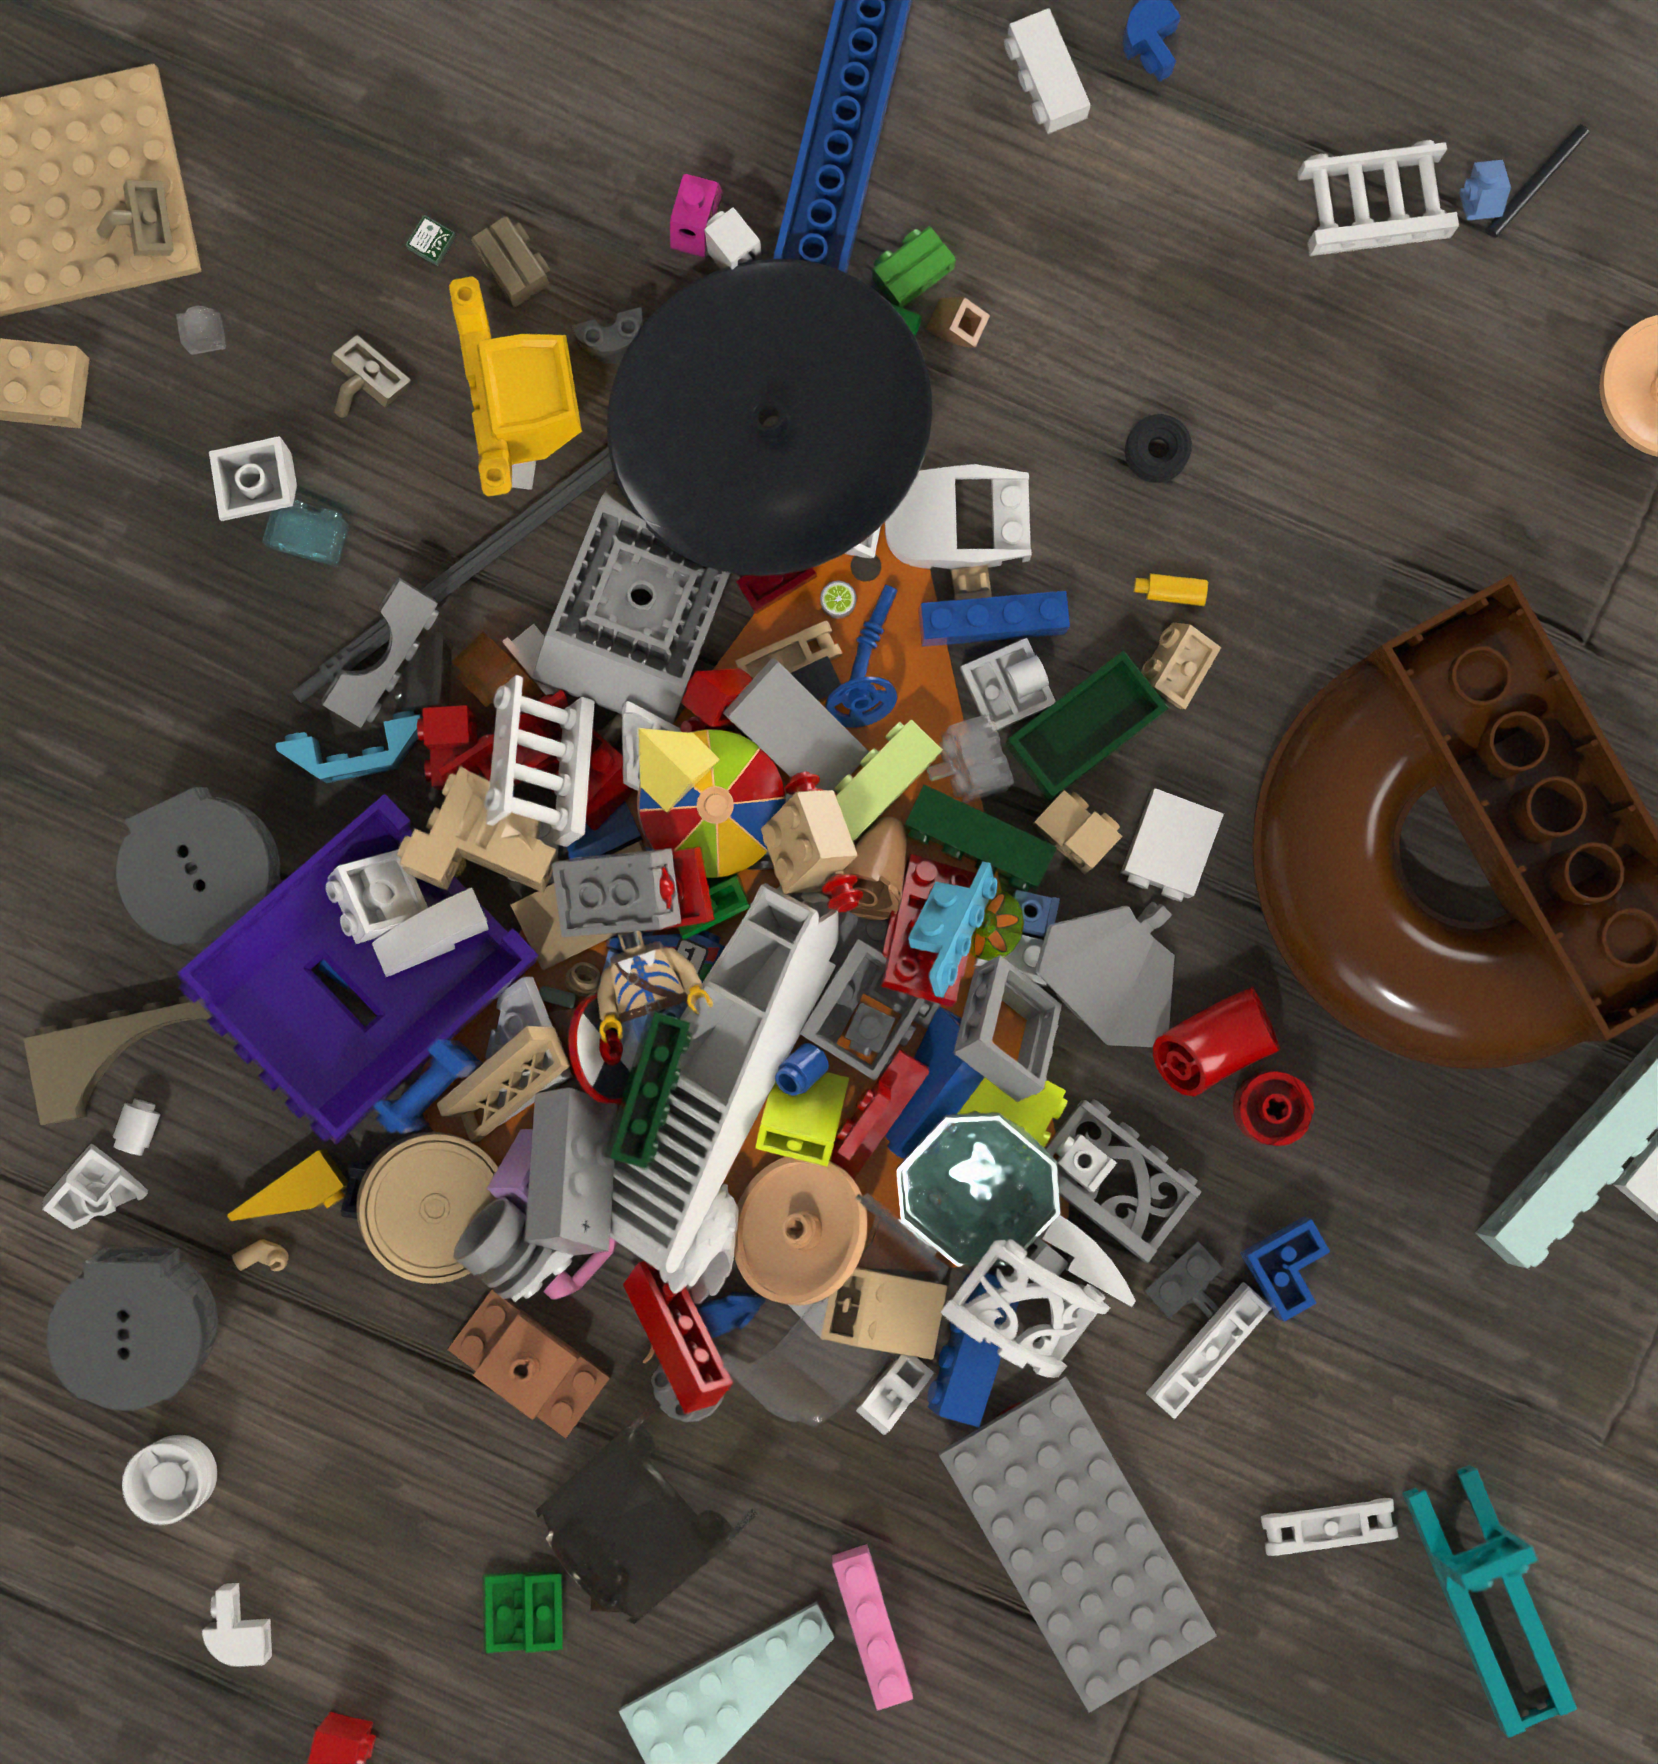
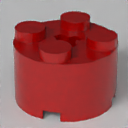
[1233,1071,1314,1146]

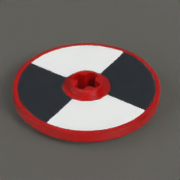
[569,993,639,1104]

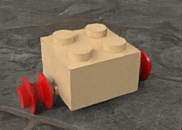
[761,771,863,912]

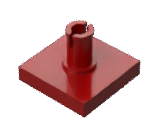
[643,847,715,932]

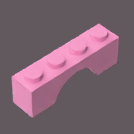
[832,1544,913,1710]

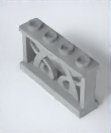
[1044,1099,1201,1263]

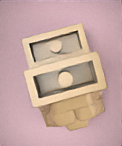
[397,767,559,893]

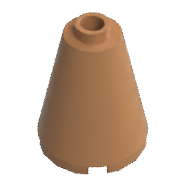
[831,817,908,920]

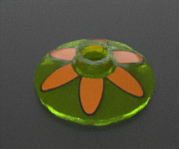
[969,890,1024,961]

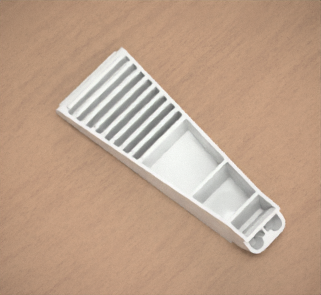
[610,883,839,1273]

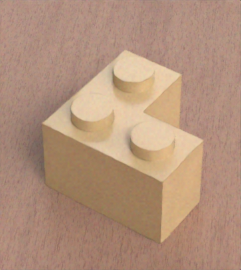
[1031,790,1122,875]

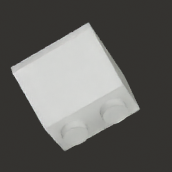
[209,436,297,521]

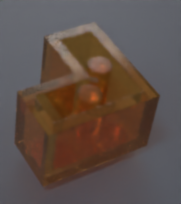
[452,632,546,717]

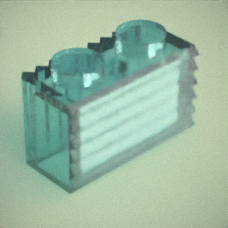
[262,499,350,567]

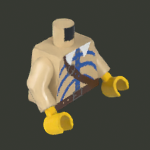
[597,931,713,1042]

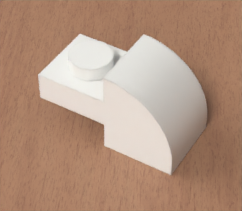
[856,1354,934,1435]

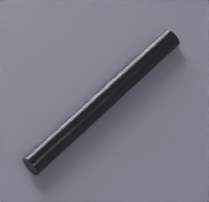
[1486,124,1589,238]

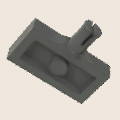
[1144,1241,1224,1319]

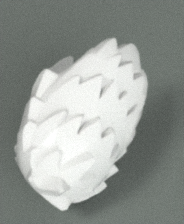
[660,1184,739,1304]

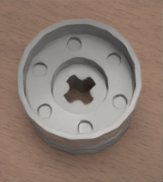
[453,1197,553,1299]

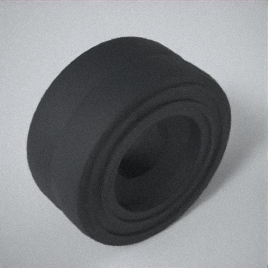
[1125,414,1192,483]

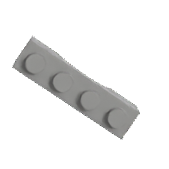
[321,577,439,728]

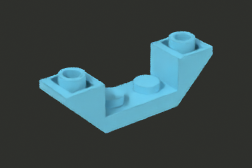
[275,711,423,783]

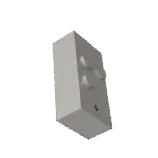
[525,1088,618,1255]

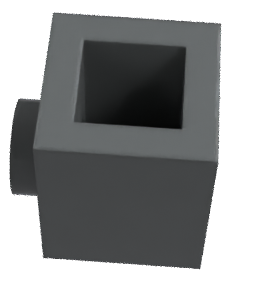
[845,1003,895,1057]

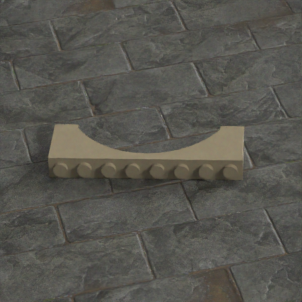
[23,975,321,1125]

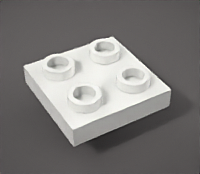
[960,638,1056,734]

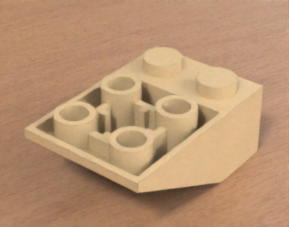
[820,1267,948,1360]

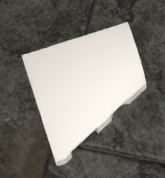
[42,1144,148,1230]

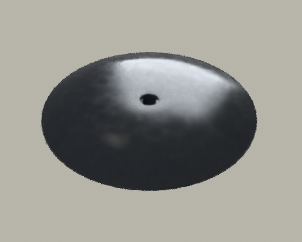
[607,259,932,576]

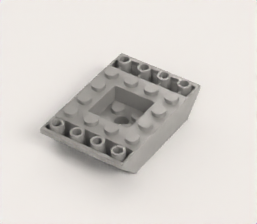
[532,483,730,724]

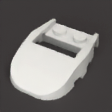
[885,464,1032,572]

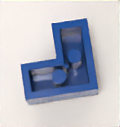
[1240,1217,1330,1322]

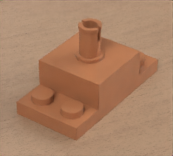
[448,1289,611,1438]

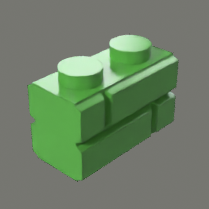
[872,226,956,308]

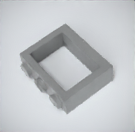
[799,939,932,1081]
[954,955,1062,1102]

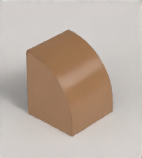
[926,297,990,347]

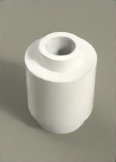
[113,1098,160,1156]

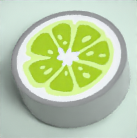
[820,581,857,619]

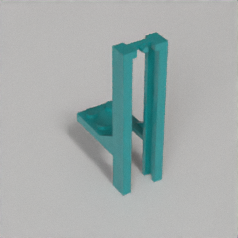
[1402,1465,1577,1738]

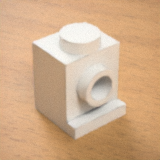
[1055,1135,1117,1192]

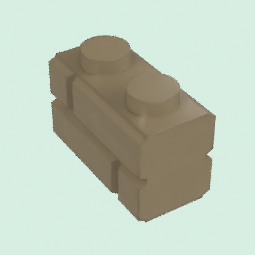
[471,216,550,307]

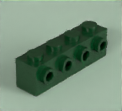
[904,784,1057,892]
[604,1012,692,1169]

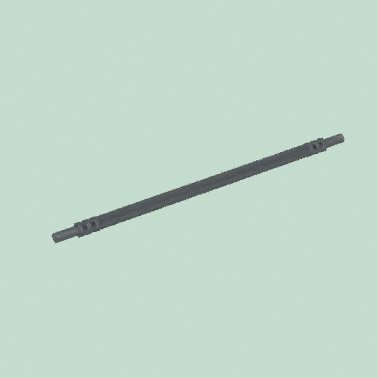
[292,447,613,703]

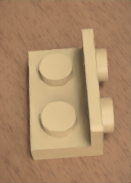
[1141,623,1221,709]

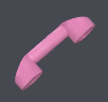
[544,1237,618,1300]

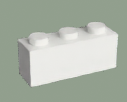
[1004,8,1091,134]

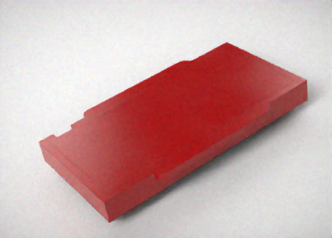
[881,854,977,1007]

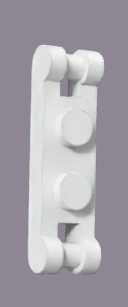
[1261,1498,1398,1556]

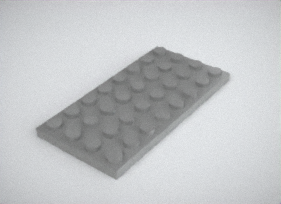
[938,1377,1217,1713]

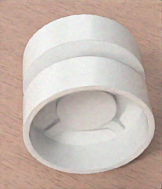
[122,1435,217,1525]

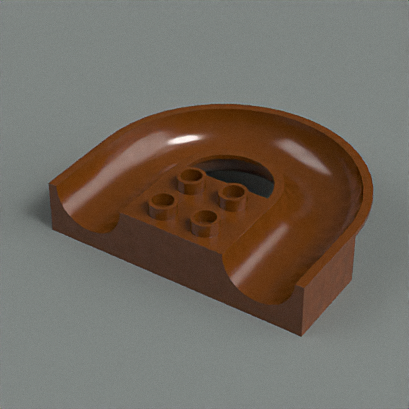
[1252,574,1658,1069]

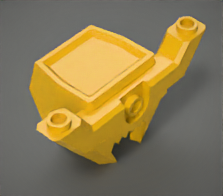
[449,276,582,497]

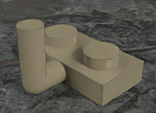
[97,180,174,256]
[331,335,411,417]

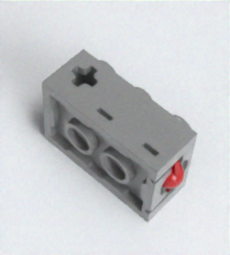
[552,848,681,937]

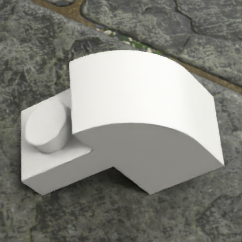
[202,1583,272,1666]

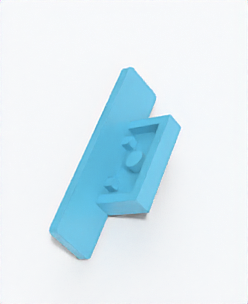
[908,862,998,998]

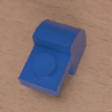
[1123,0,1181,82]

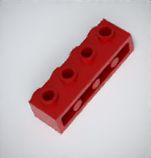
[623,1261,733,1414]

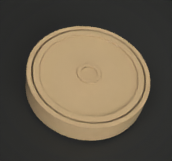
[357,1131,498,1284]

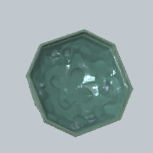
[897,1111,1060,1267]

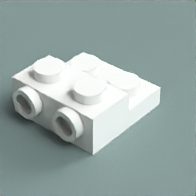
[326,849,428,944]

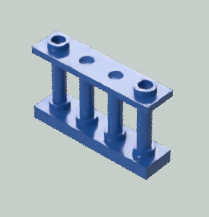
[373,1039,483,1133]

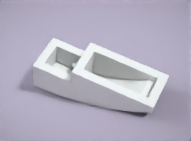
[372,888,489,977]
[1038,1215,1136,1307]

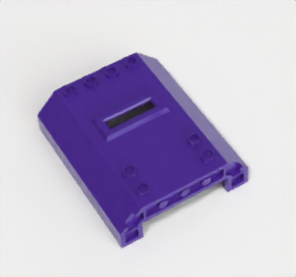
[178,794,538,1144]

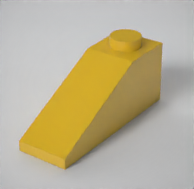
[227,1149,348,1221]

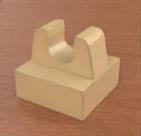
[951,565,992,600]

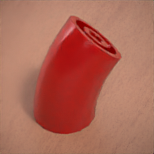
[1153,986,1280,1097]

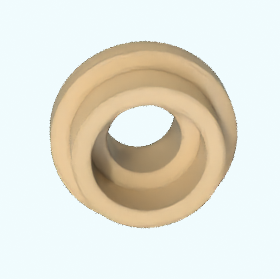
[565,962,601,997]

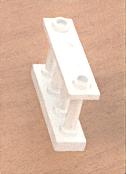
[1297,140,1459,256]
[484,675,595,847]

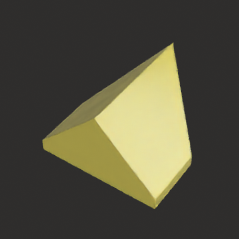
[638,728,720,813]

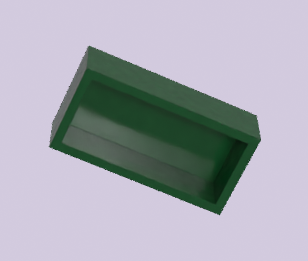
[1005,650,1169,801]

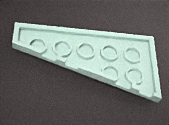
[619,1601,834,1764]

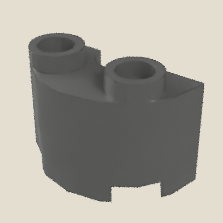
[571,307,644,364]

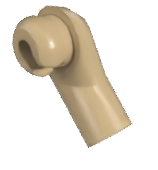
[232,1239,289,1271]

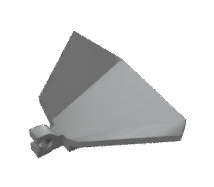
[1036,902,1175,1047]

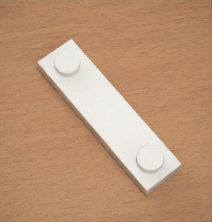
[1146,1282,1272,1419]

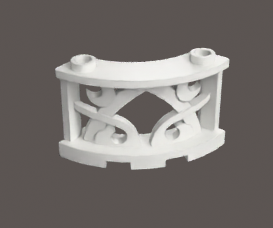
[940,1239,1110,1378]

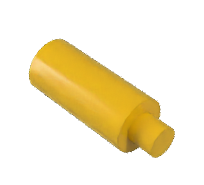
[1134,573,1208,606]

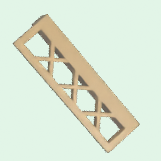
[437,1026,570,1142]

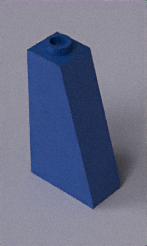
[885,1006,984,1159]

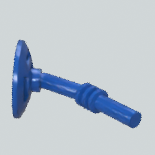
[825,585,898,728]

